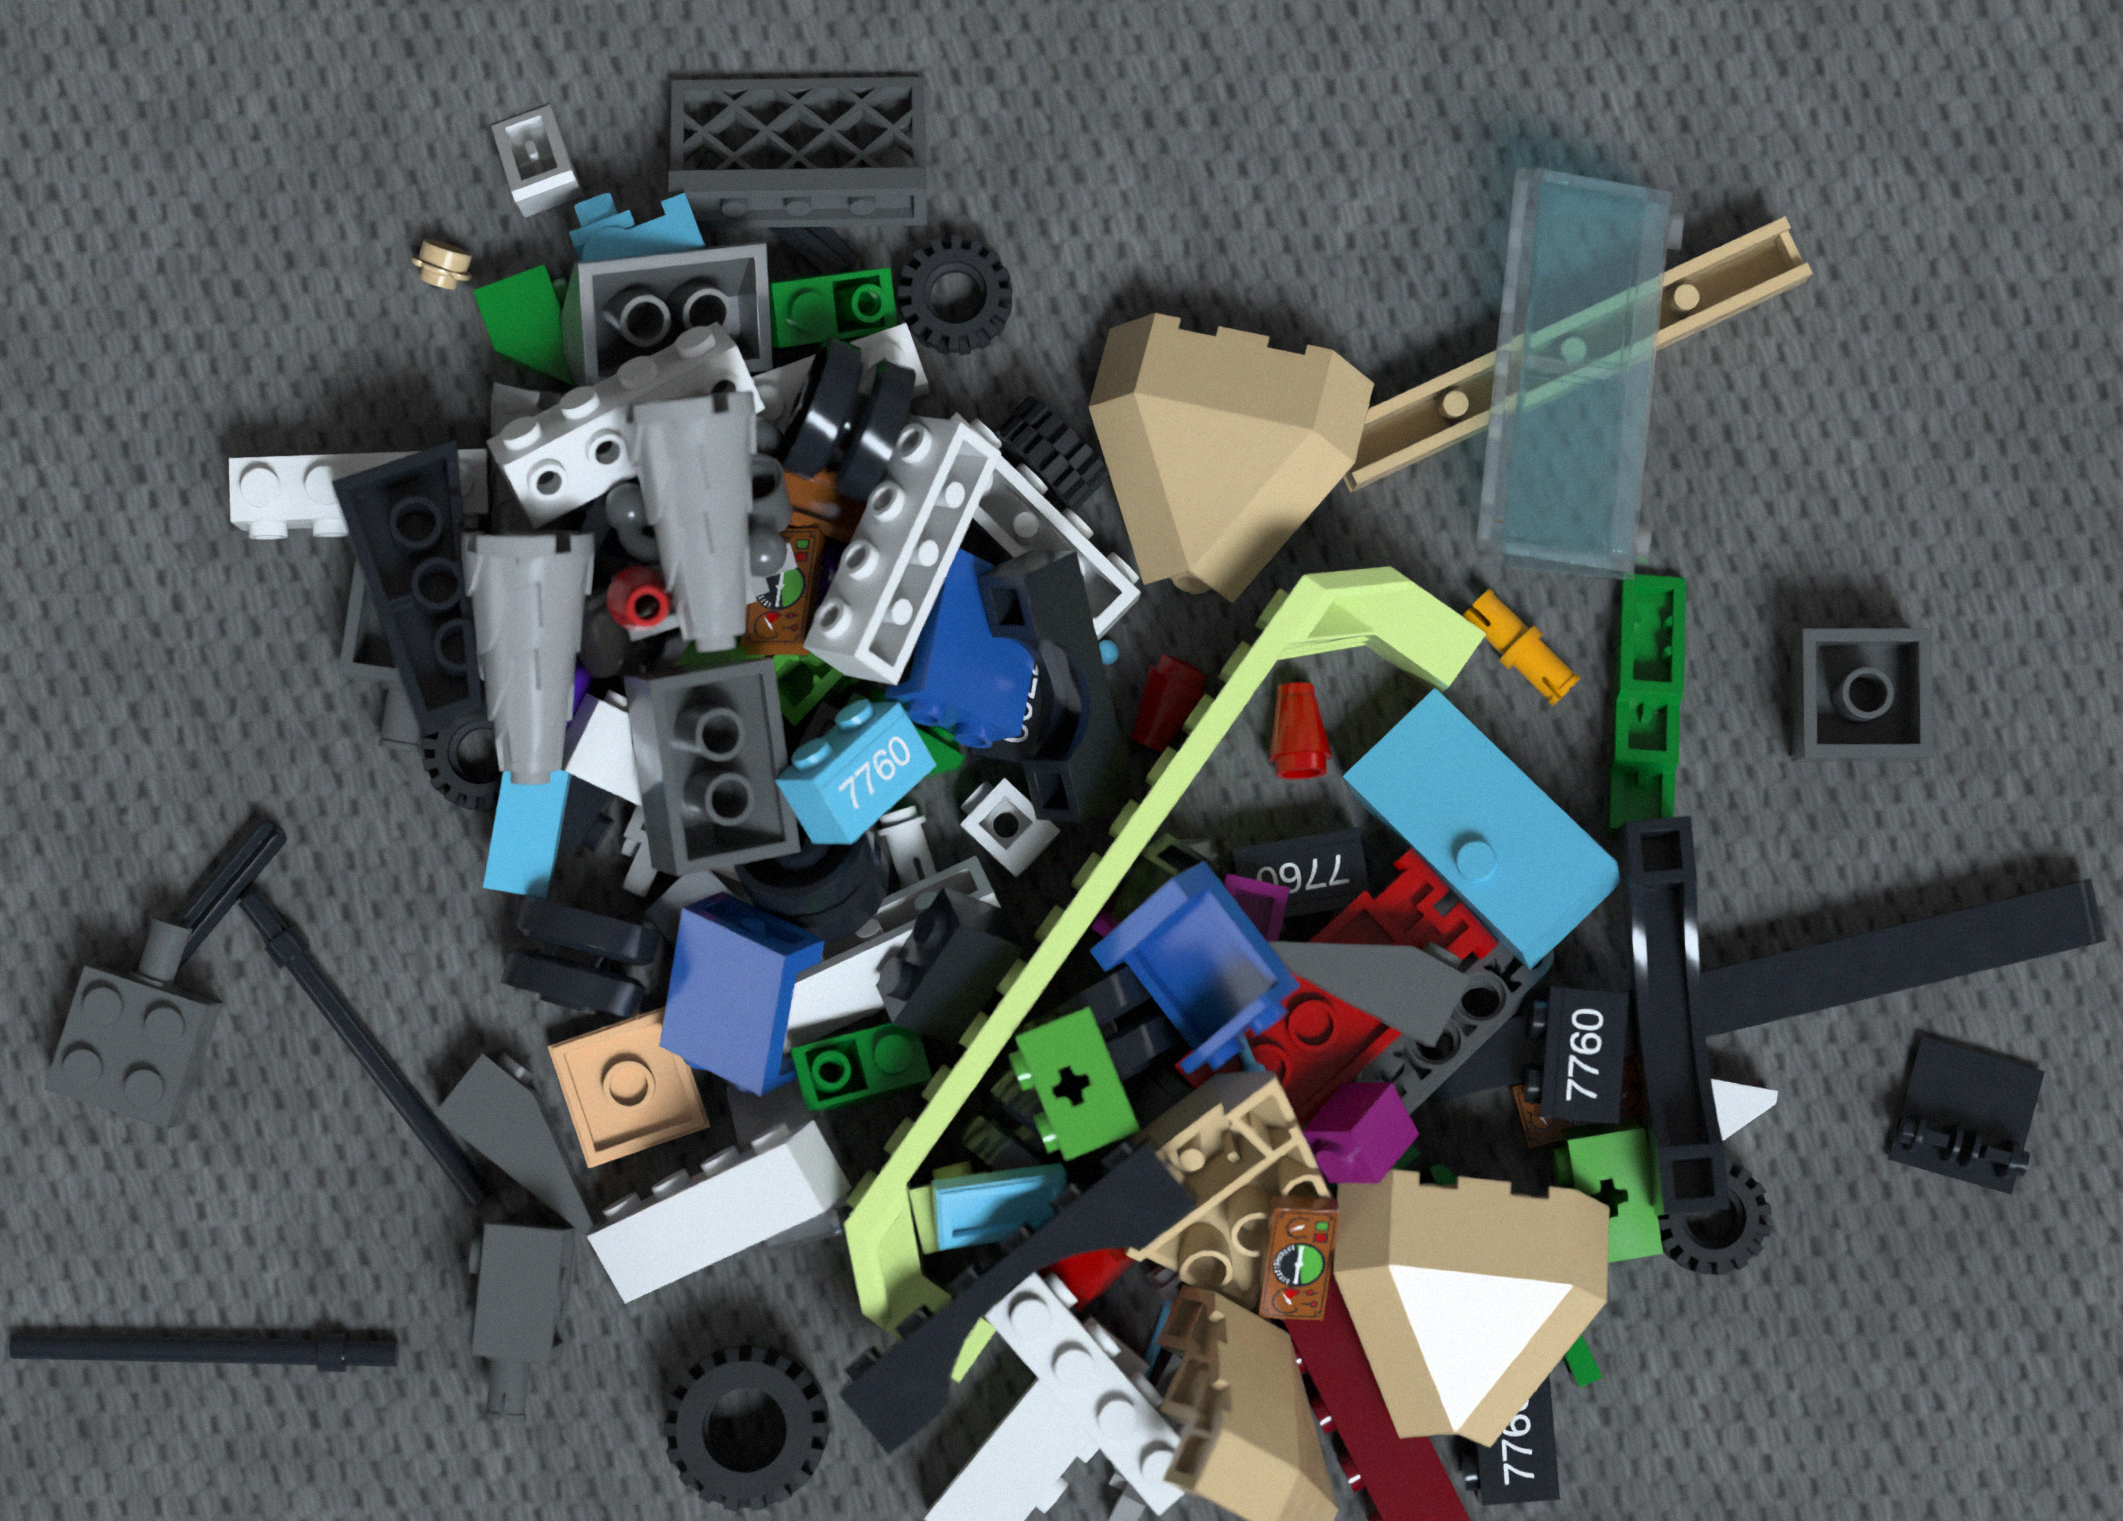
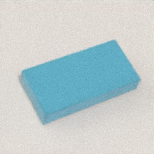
[483,770,571,899]
[932,1163,1067,1250]

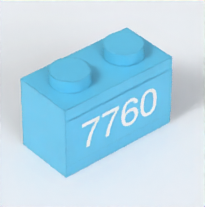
[775,699,936,844]

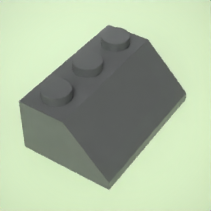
[562,241,773,387]
[624,657,800,876]

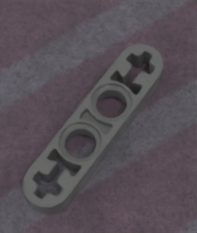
[1361,940,1554,1115]

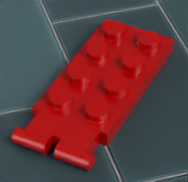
[1173,847,1499,1127]

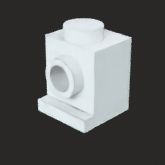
[960,778,1061,880]

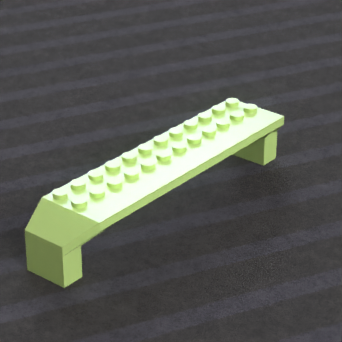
[844,566,1486,1382]

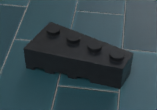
[331,440,482,738]

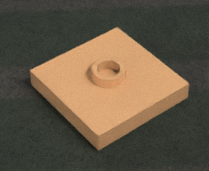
[548,1006,712,1168]

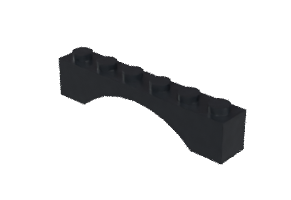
[1617,816,1730,1216]
[838,1135,1200,1455]

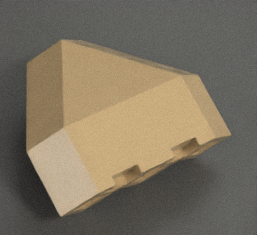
[1088,313,1374,603]
[1333,1170,1609,1448]
[1155,1285,1339,1521]

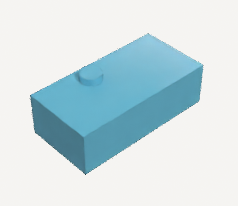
[1343,688,1623,970]

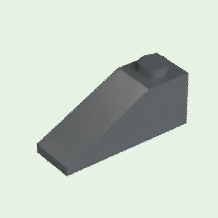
[1267,941,1471,1047]
[434,1051,598,1235]

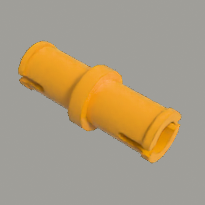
[1462,588,1581,707]

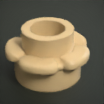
[411,239,472,290]

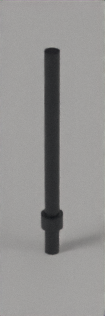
[238,889,493,1209]
[10,1333,399,1372]

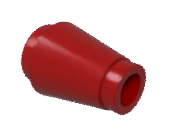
[607,566,673,631]
[1130,653,1209,753]
[1269,682,1332,780]

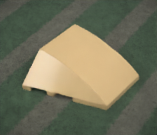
[1102,1071,1335,1311]

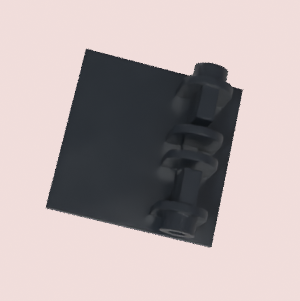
[1887,1036,2045,1195]

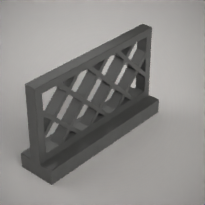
[668,77,927,229]

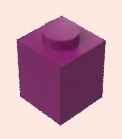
[1302,1082,1419,1184]

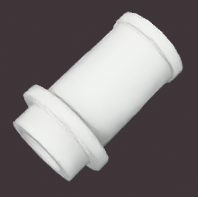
[877,805,938,890]

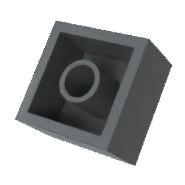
[1790,628,1934,762]

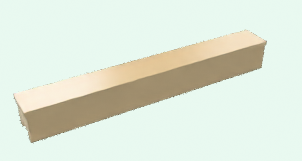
[1343,216,1813,493]

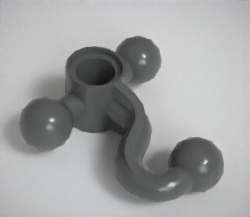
[604,417,793,578]

